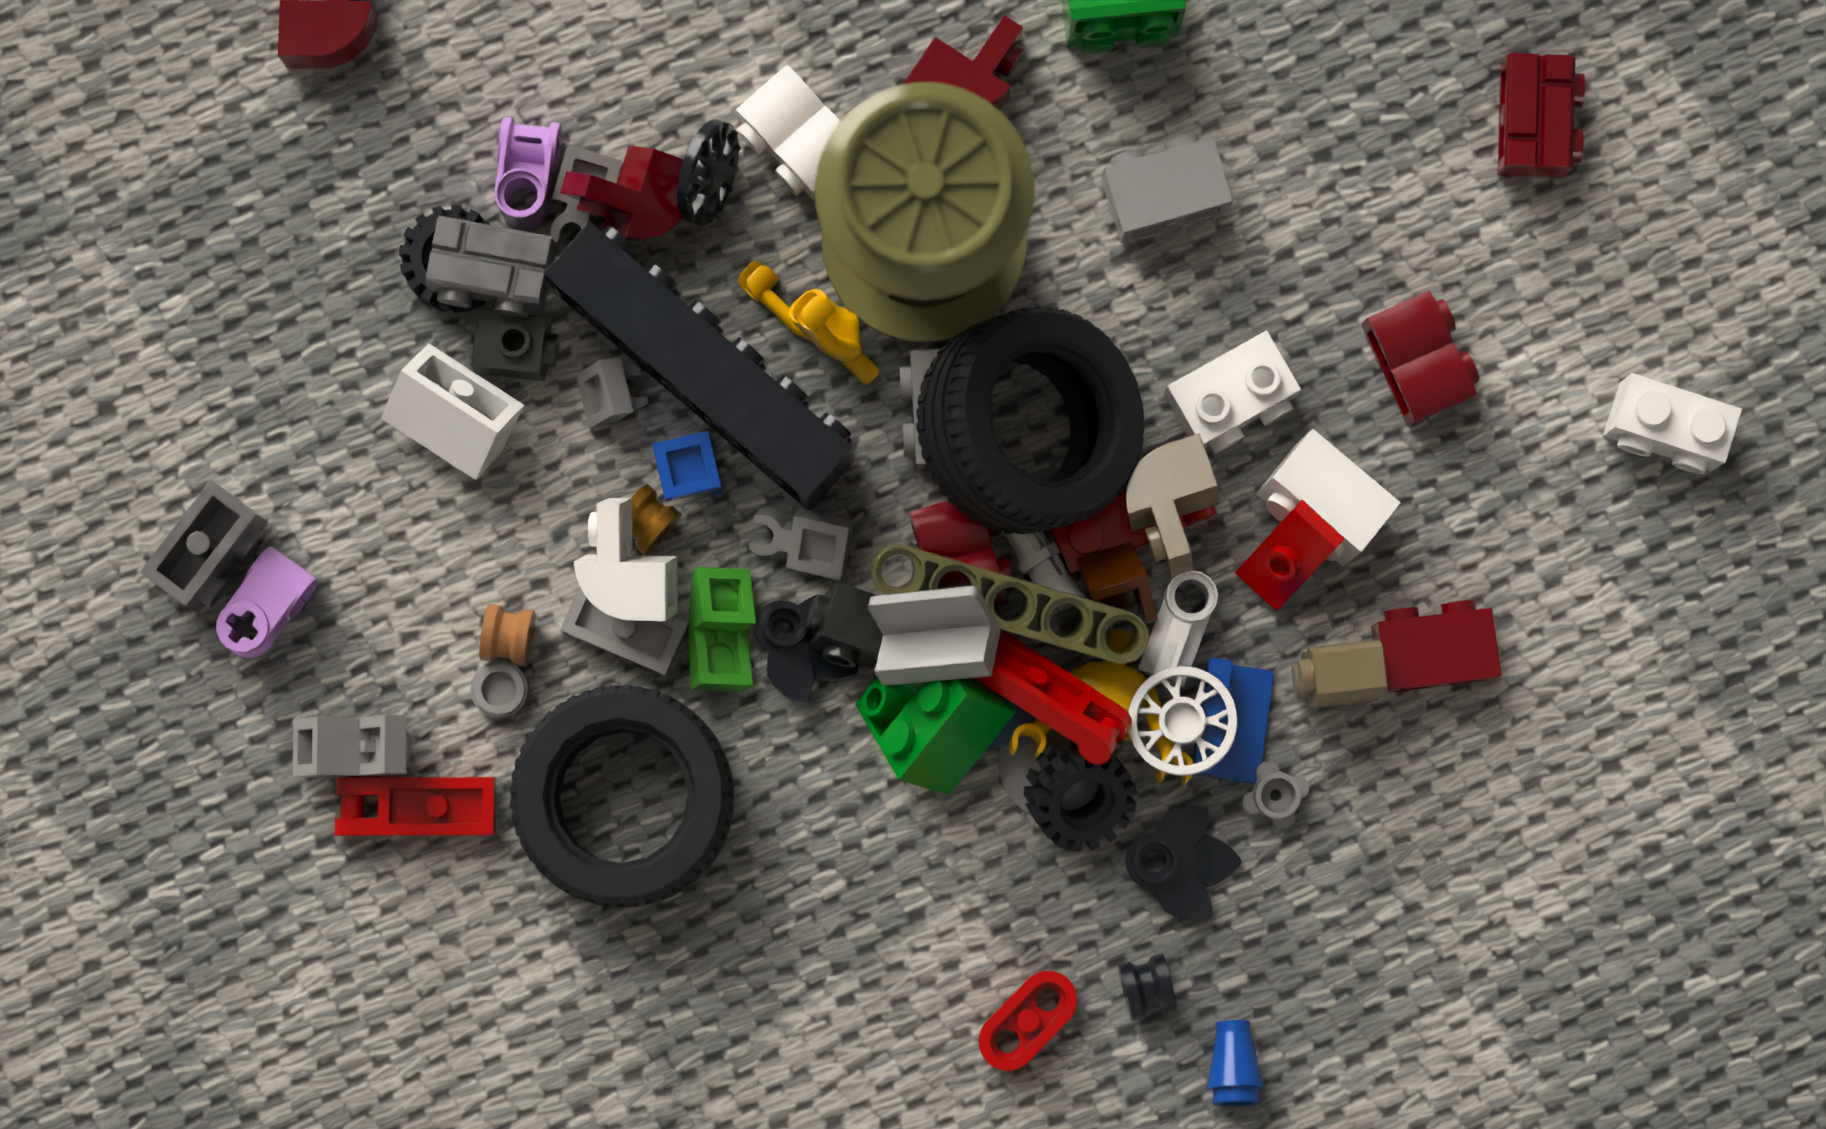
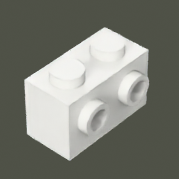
[1164,330,1301,454]
[381,344,524,480]
[1603,373,1742,474]
[1256,429,1401,567]

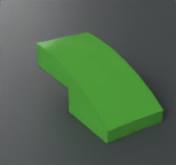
[689,567,756,692]

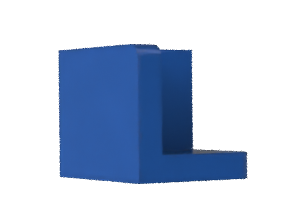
[652,431,724,502]

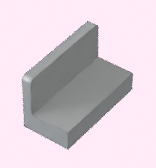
[868,586,1001,686]

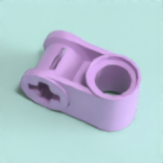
[494,117,562,231]
[216,546,318,658]

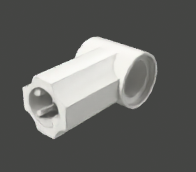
[1137,570,1218,688]

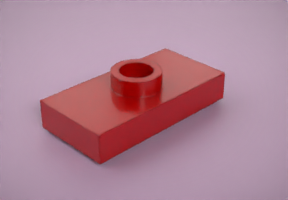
[1235,499,1345,611]

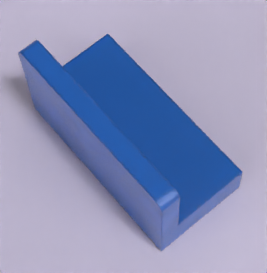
[1192,657,1274,784]

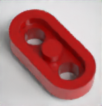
[978,970,1077,1071]

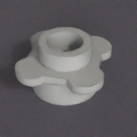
[1242,761,1309,828]

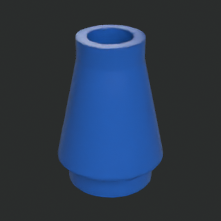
[1207,1020,1265,1107]

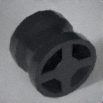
[1118,954,1177,1020]

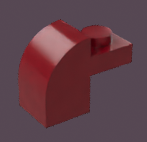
[278,0,378,69]
[903,15,1026,110]
[560,146,683,239]

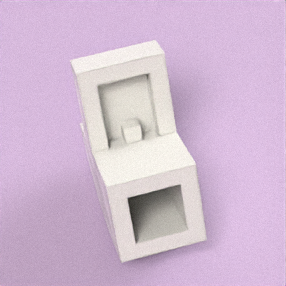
[574,498,678,621]

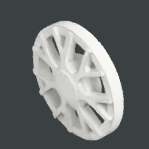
[1129,666,1237,776]

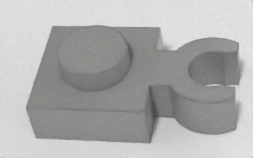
[549,144,622,243]
[749,507,854,581]

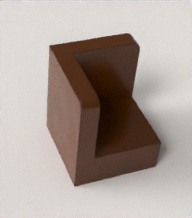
[1077,542,1158,624]

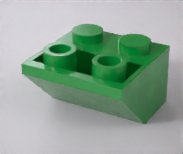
[1061,0,1186,54]
[855,676,1016,795]

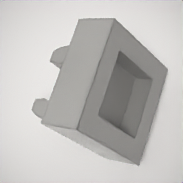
[576,357,649,429]

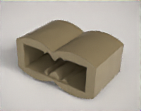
[1292,640,1388,709]

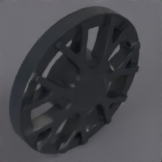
[677,119,741,226]

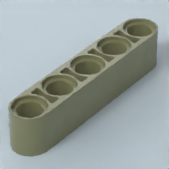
[870,543,1149,663]

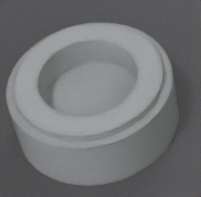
[470,661,529,719]

